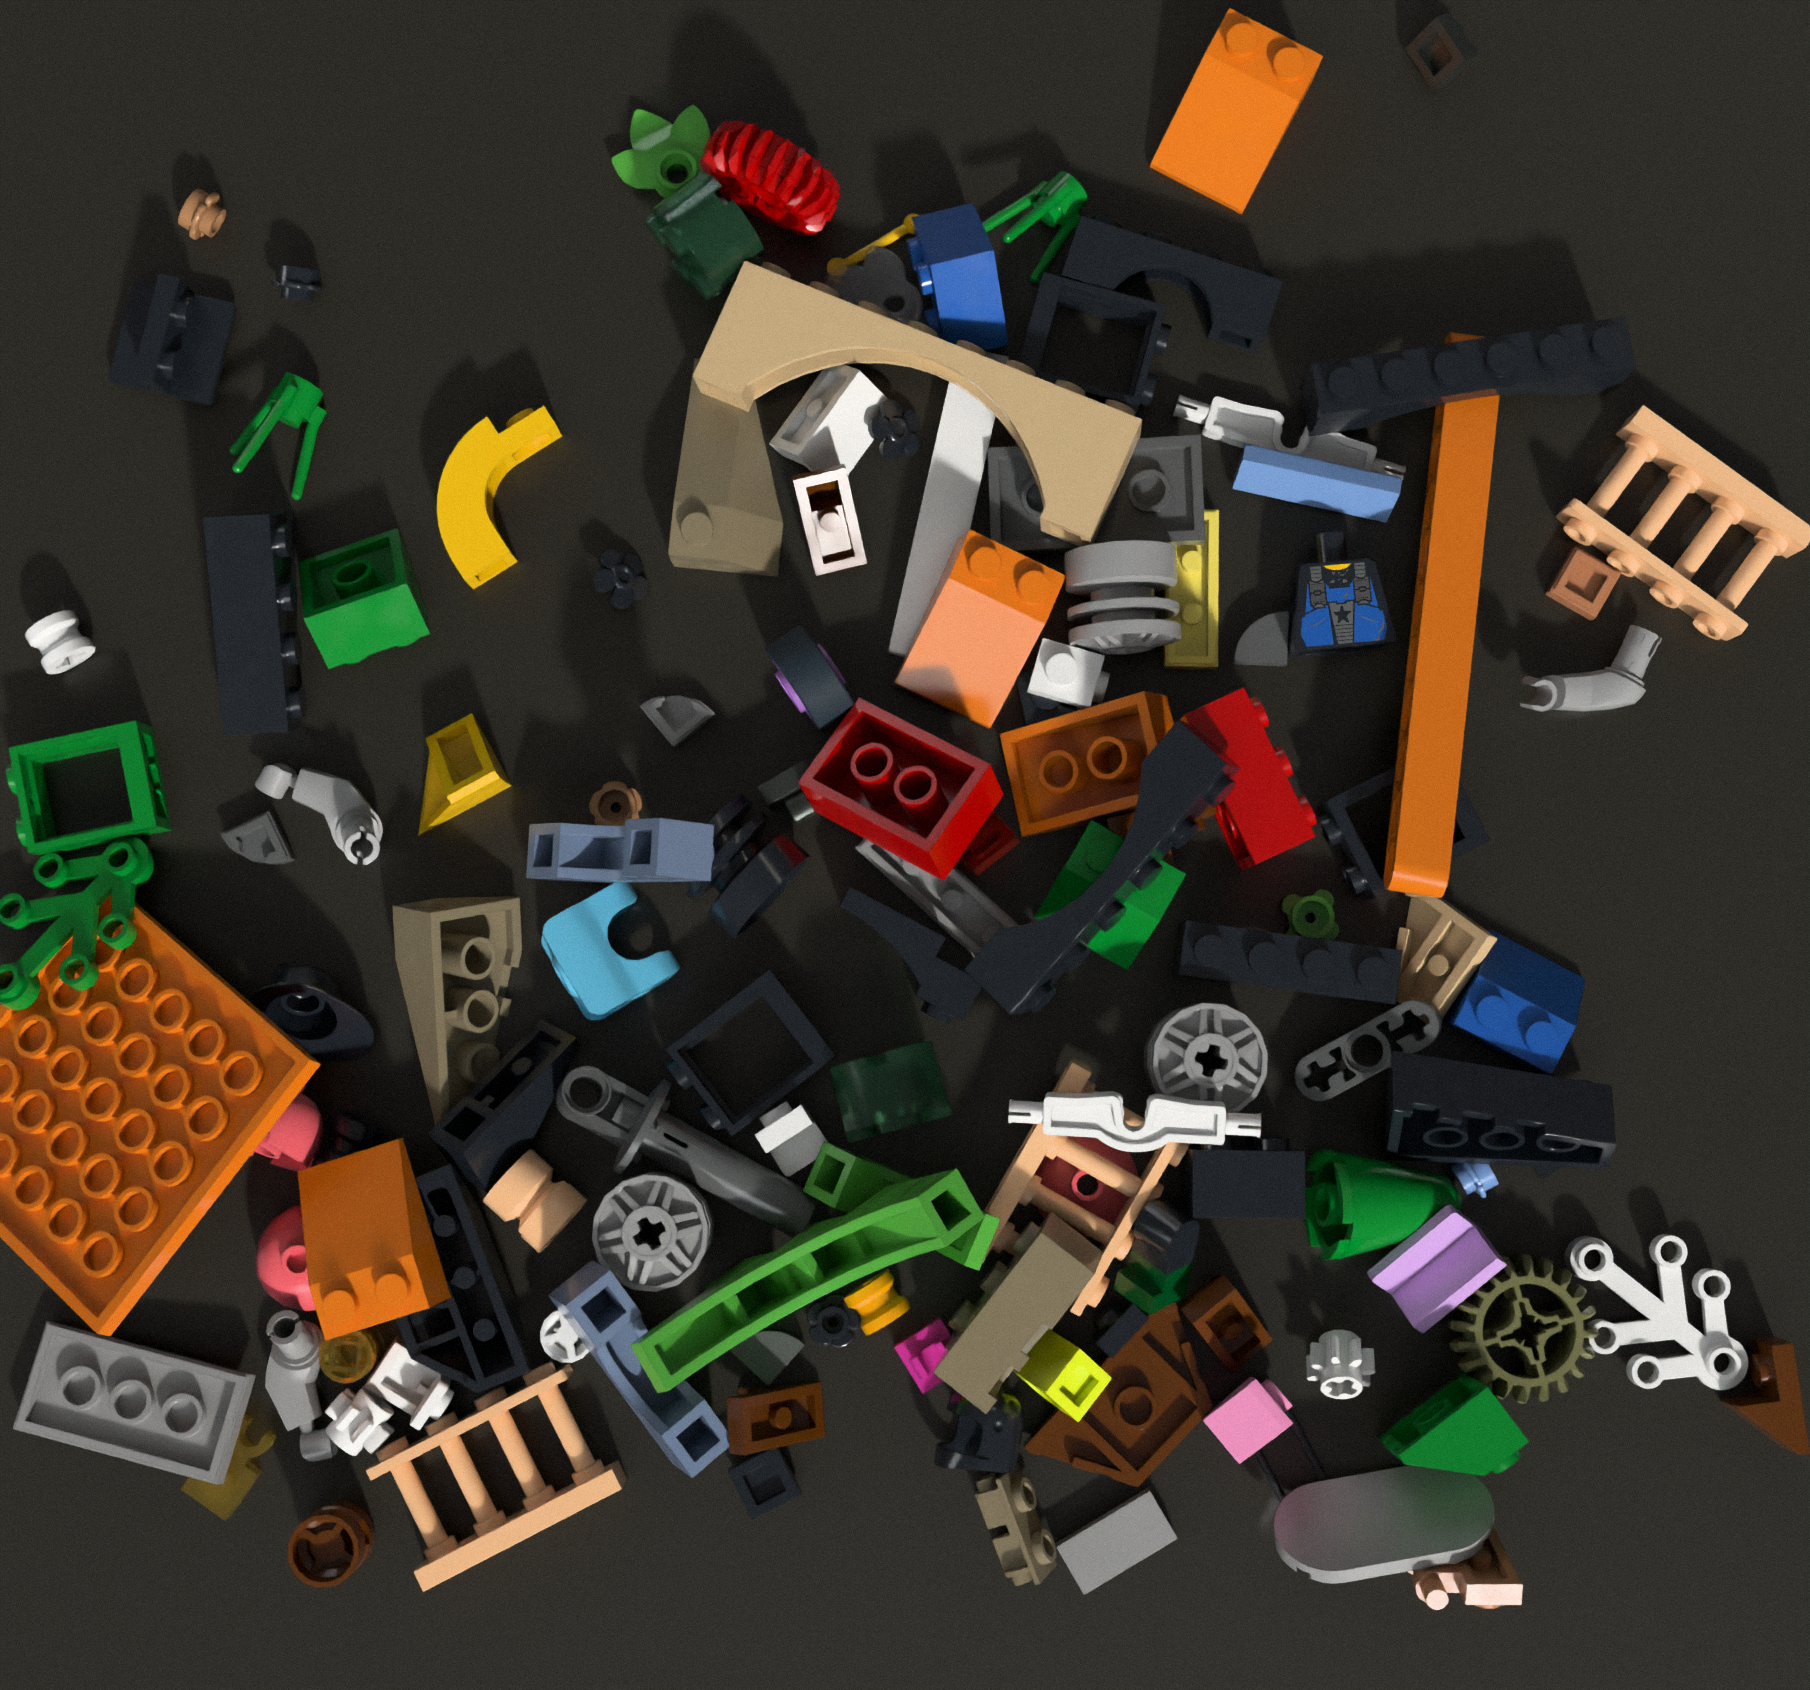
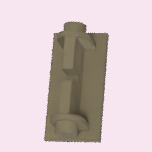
[974,1462,1057,1586]

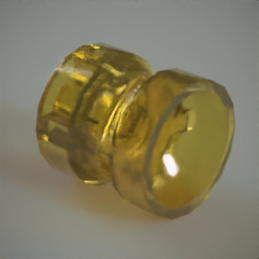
[318,1326,384,1384]

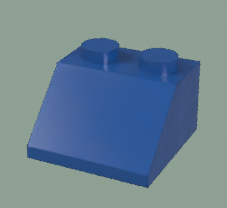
[1442,929,1585,1075]

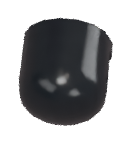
[934,1387,1025,1473]

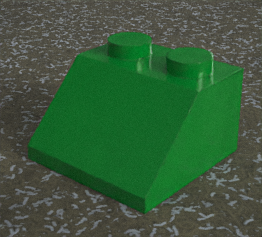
[298,528,430,669]
[1034,820,1186,970]
[1377,1372,1529,1476]

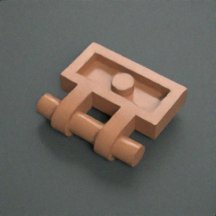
[1408,1527,1523,1610]

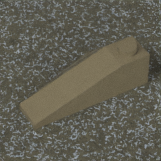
[668,358,784,577]
[392,896,522,1125]

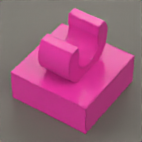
[894,1316,952,1394]

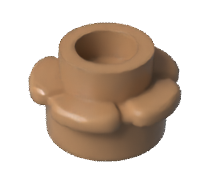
[178,188,226,240]
[589,781,642,826]

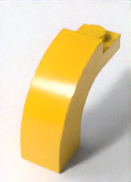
[437,406,562,590]

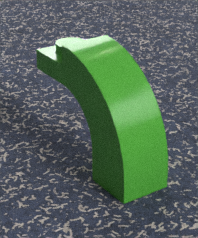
[803,1141,1000,1271]

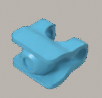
[541,882,680,1022]

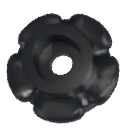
[270,265,324,302]
[807,1294,860,1348]

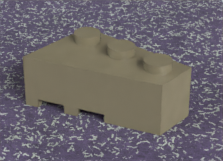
[933,1212,1104,1414]

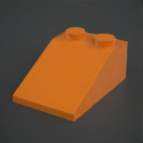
[1150,8,1323,215]
[893,529,1066,729]
[999,691,1174,837]
[297,1138,451,1341]

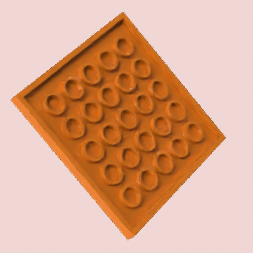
[0,894,321,1336]

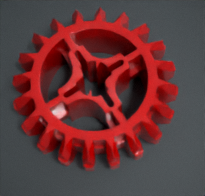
[699,120,841,235]

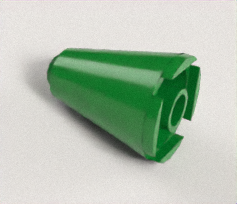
[1303,1150,1461,1260]

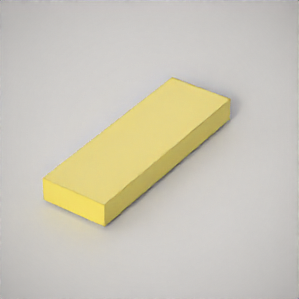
[1163,509,1219,669]

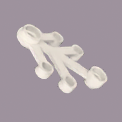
[1565,1234,1748,1390]

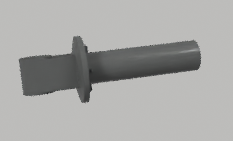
[555,1066,818,1238]

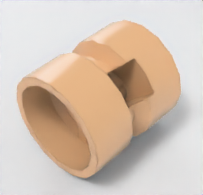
[483,1149,587,1253]

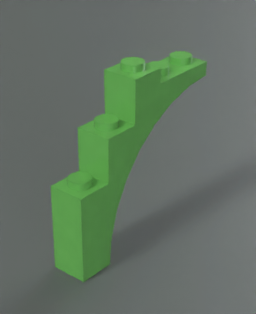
[630,1168,985,1393]

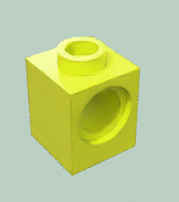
[1013,1329,1112,1422]

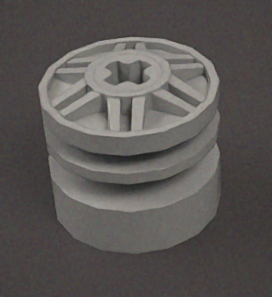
[1064,540,1182,655]
[1143,1003,1268,1113]
[592,1169,715,1292]

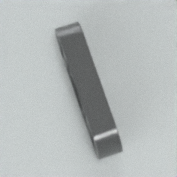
[1295,999,1442,1101]

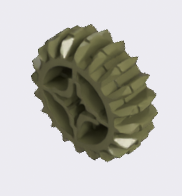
[1447,1253,1599,1404]

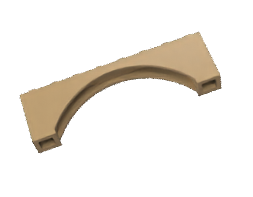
[693,261,1142,547]

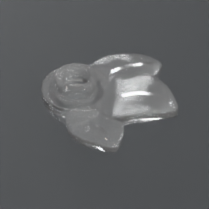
[823,246,923,325]

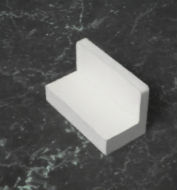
[769,365,889,476]

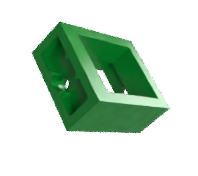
[6,720,172,856]

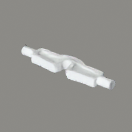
[1173,394,1406,480]
[1008,1091,1261,1152]

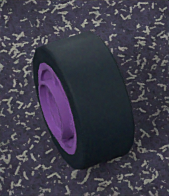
[765,625,854,731]

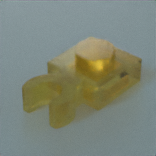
[181,1414,276,1520]

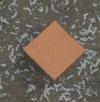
[1545,546,1621,621]

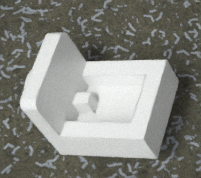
[1027,638,1110,710]
[755,1101,829,1176]
[365,1336,454,1430]

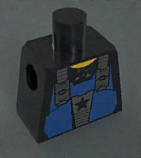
[1287,531,1396,658]

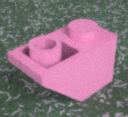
[1202,1376,1293,1464]

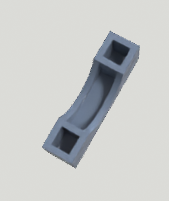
[526,818,714,883]
[548,1260,729,1478]

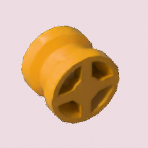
[843,1269,911,1336]

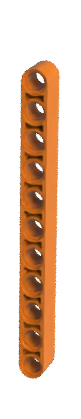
[1384,332,1499,898]

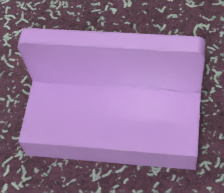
[1367,1205,1507,1333]

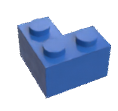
[906,203,1009,351]

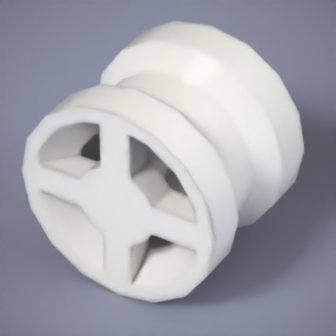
[25,610,95,675]
[540,1308,589,1363]

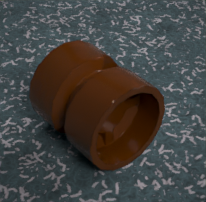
[287,1500,376,1588]

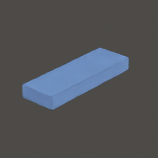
[1232,444,1402,523]

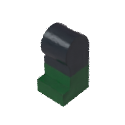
[1113,1197,1199,1315]

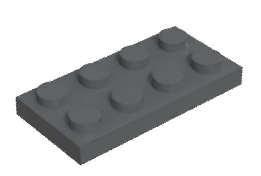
[988,434,1205,555]

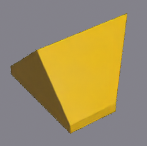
[418,713,512,836]

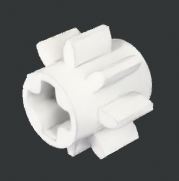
[1306,1330,1375,1399]
[325,1386,395,1456]

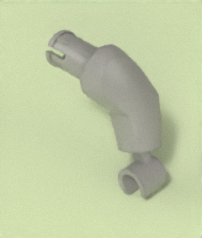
[1520,625,1662,712]
[255,763,383,865]
[265,1310,338,1462]

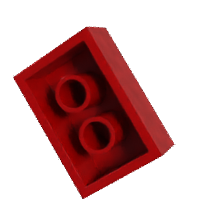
[1180,687,1317,872]
[798,698,1004,881]

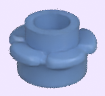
[1450,1163,1499,1198]

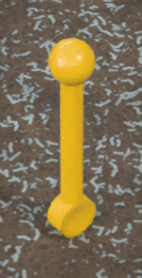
[827,213,919,281]

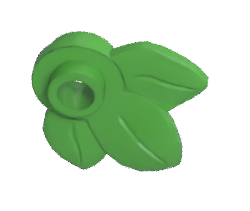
[611,105,711,201]

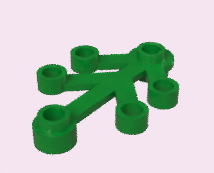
[0,836,154,1011]

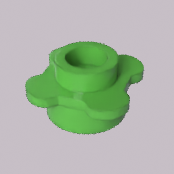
[1281,889,1339,940]

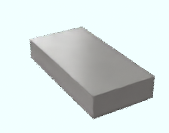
[1055,1487,1178,1595]

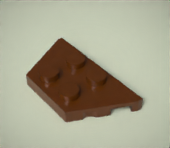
[1023,1302,1213,1487]

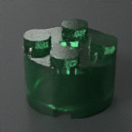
[643,170,766,300]
[829,1041,953,1143]

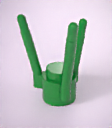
[982,171,1088,283]
[230,372,327,500]

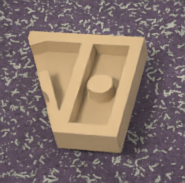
[1396,893,1498,1024]

